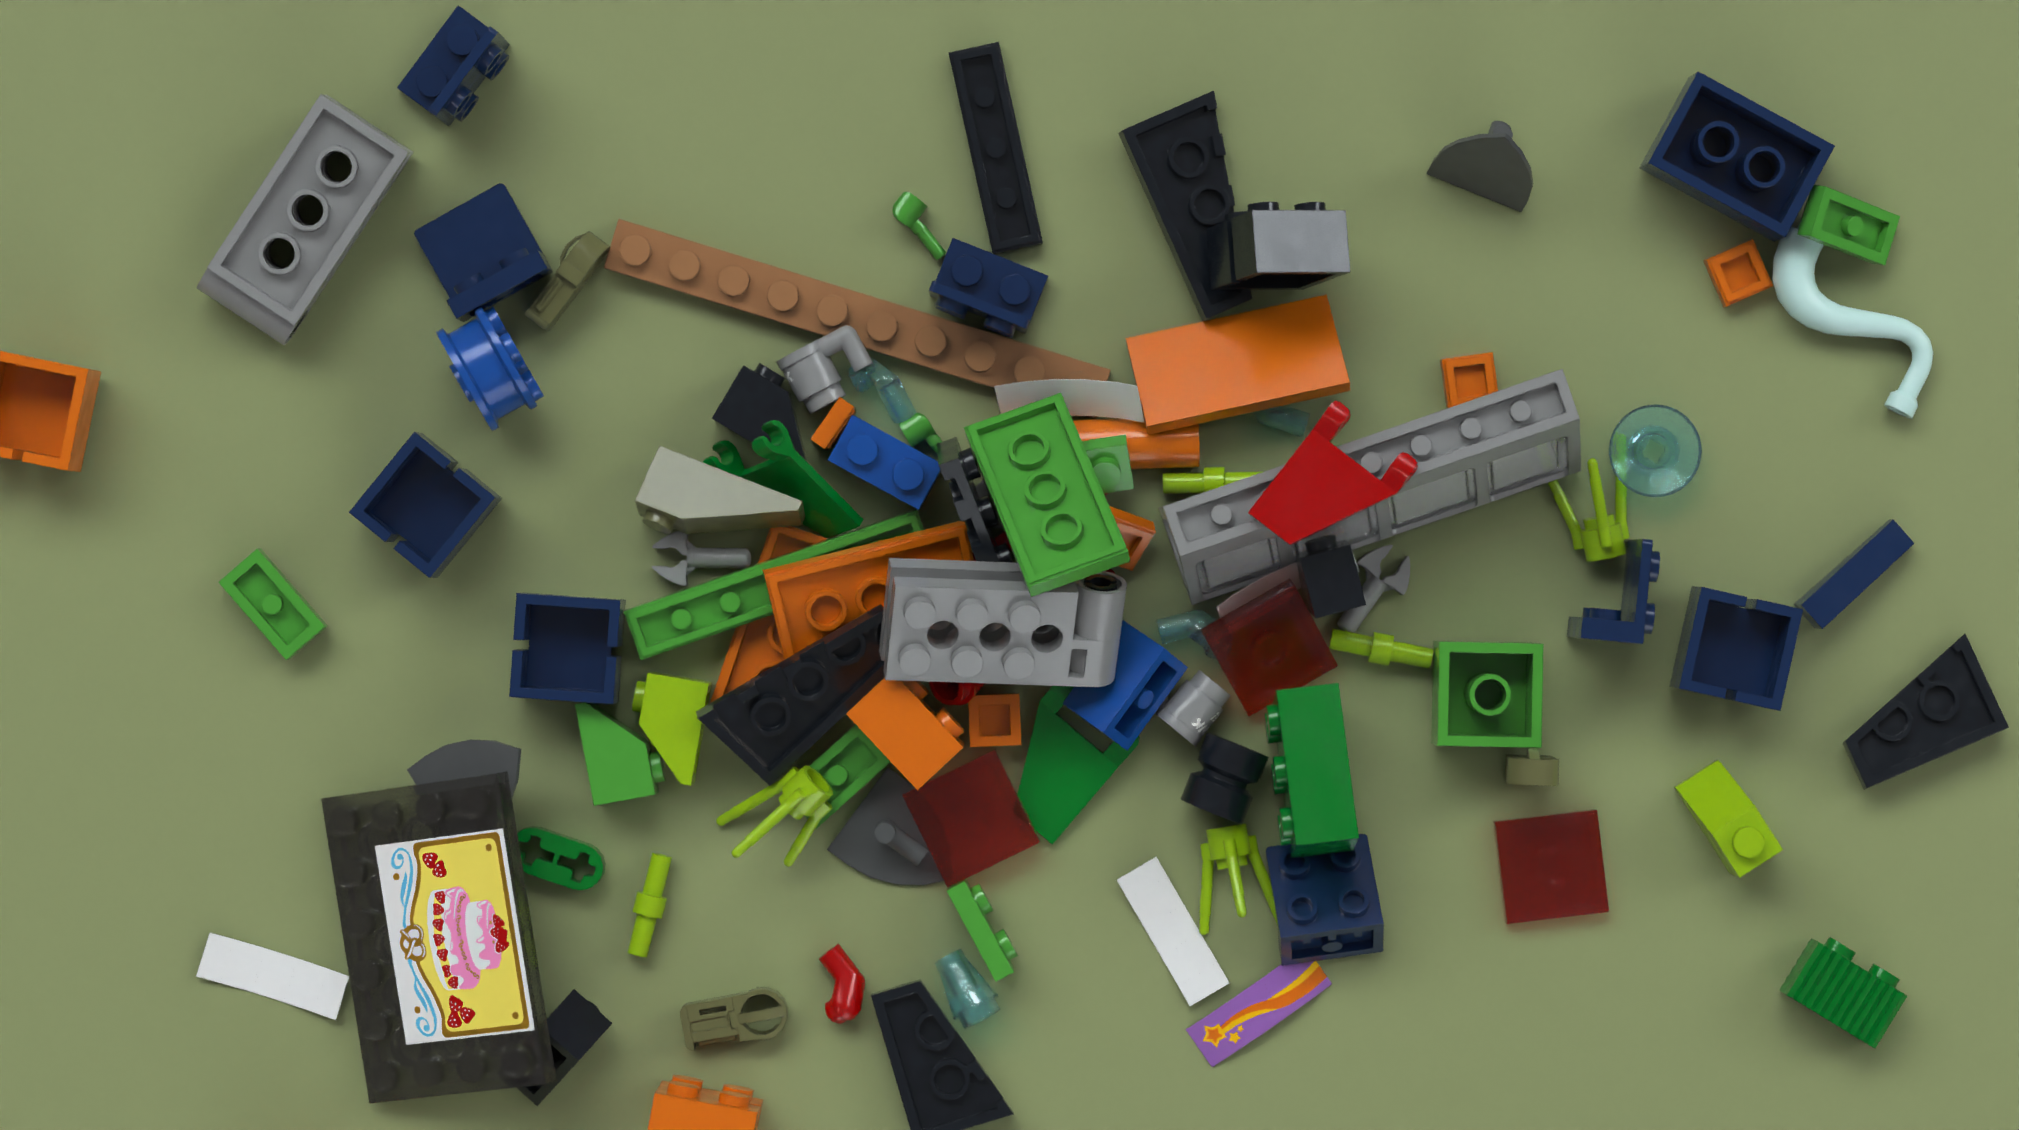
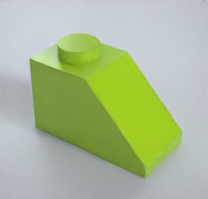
[632,672,712,786]
[1674,760,1783,878]

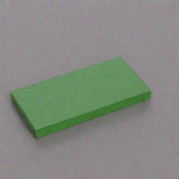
[964,393,1130,597]

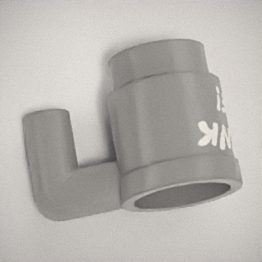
[776,325,873,414]
[1155,670,1231,747]

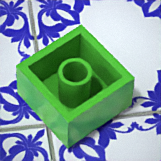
[1431,641,1544,748]

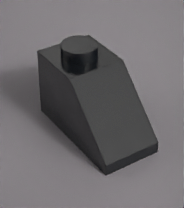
[712,363,808,462]
[1295,534,1366,618]
[500,989,612,1106]

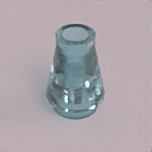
[934,949,1001,1029]

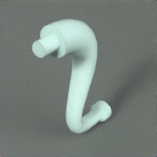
[1772,219,1933,419]

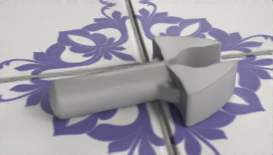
[652,531,751,586]
[1337,545,1410,633]

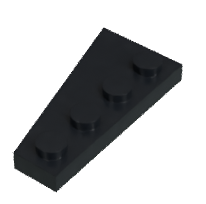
[1118,91,1252,321]
[937,437,1014,562]
[696,604,885,786]

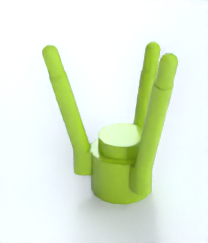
[1548,434,1630,562]
[716,765,833,867]
[1199,823,1278,935]

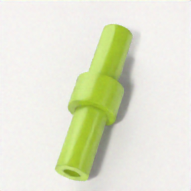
[1163,467,1264,494]
[1328,628,1433,669]
[627,852,672,957]

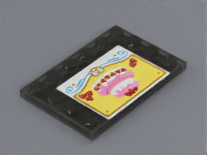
[321,771,557,1103]

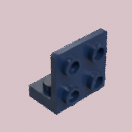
[397,5,510,126]
[414,183,553,322]
[929,238,1048,339]
[1567,539,1660,644]
[1266,834,1384,966]

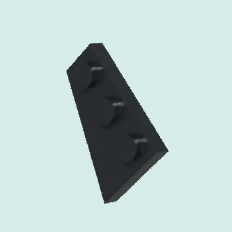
[1843,634,2009,790]
[871,979,1014,1130]

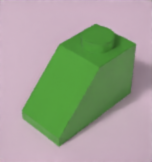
[575,702,666,806]

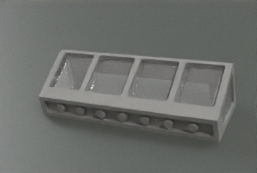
[1158,369,1581,605]

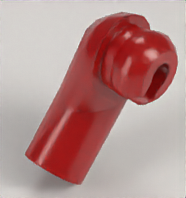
[819,943,865,1024]

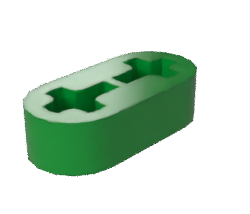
[508,826,606,890]

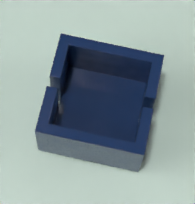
[349,432,502,578]
[1669,586,1803,711]
[509,592,626,704]

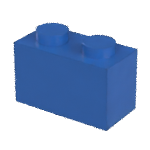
[828,415,941,510]
[1062,620,1188,751]

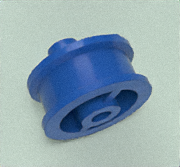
[436,306,544,431]

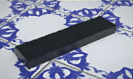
[949,42,1043,254]

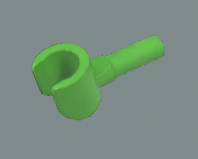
[892,192,946,260]
[899,413,943,455]

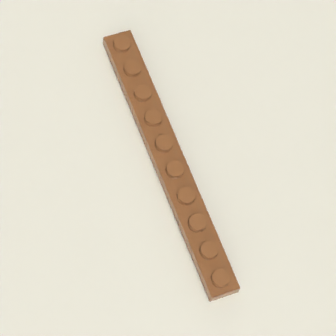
[604,219,1111,419]

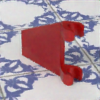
[1248,401,1418,545]

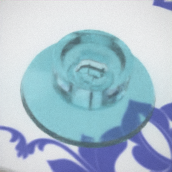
[1609,404,1702,497]

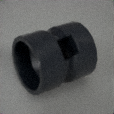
[1180,732,1269,824]

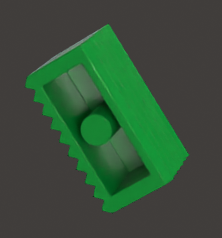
[1780,937,1907,1049]

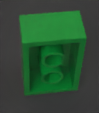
[1264,683,1359,858]

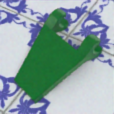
[703,420,864,538]
[1013,686,1140,845]

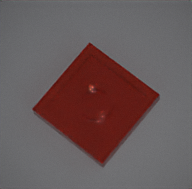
[1200,578,1338,717]
[902,749,1040,887]
[1493,809,1609,924]

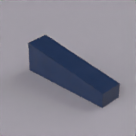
[1794,519,1915,629]

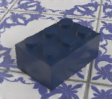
[1639,71,1835,242]

